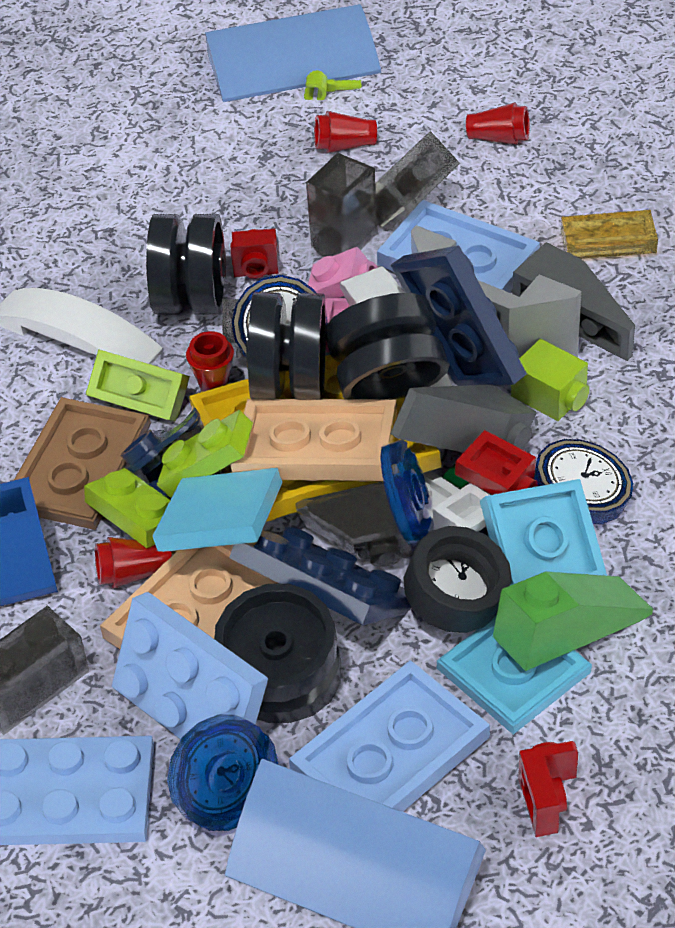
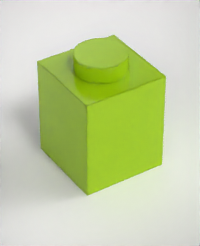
[511,338,590,421]

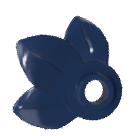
[120,407,200,475]

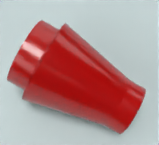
[466,102,530,145]
[314,111,377,153]
[186,331,234,392]
[94,537,172,589]

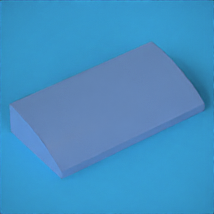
[205,4,381,102]
[225,759,486,928]

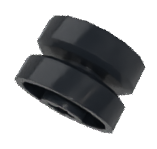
[146,214,226,315]
[246,292,326,399]
[325,293,449,400]
[214,584,341,723]

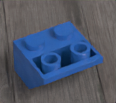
[0,477,58,606]

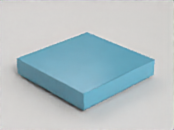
[152,468,282,552]
[480,479,607,586]
[437,615,592,735]

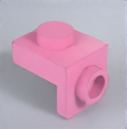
[307,246,378,299]

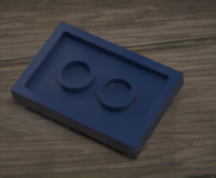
[391,245,527,386]
[229,527,412,626]

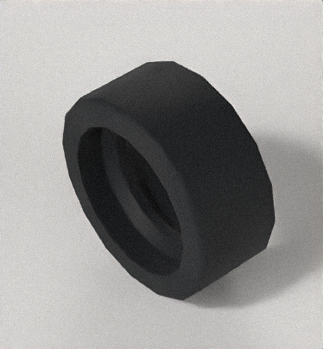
[403,526,512,633]

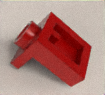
[230,228,279,279]
[455,430,538,495]
[518,741,578,837]

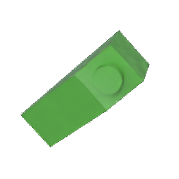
[492,571,653,671]

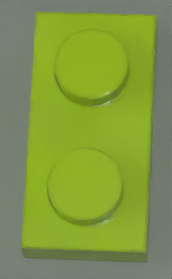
[85,349,190,422]
[157,410,253,498]
[84,468,170,548]

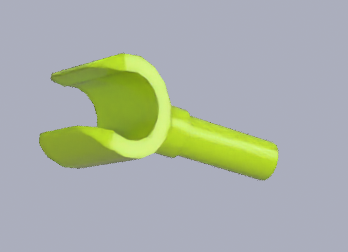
[304,70,362,100]

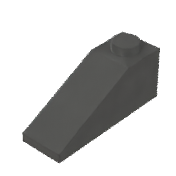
[513,242,635,361]
[390,384,537,453]

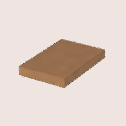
[13,397,151,530]

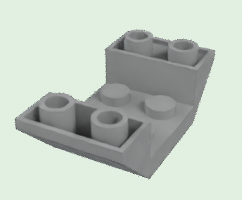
[411,225,582,358]

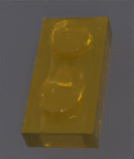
[561,210,658,259]

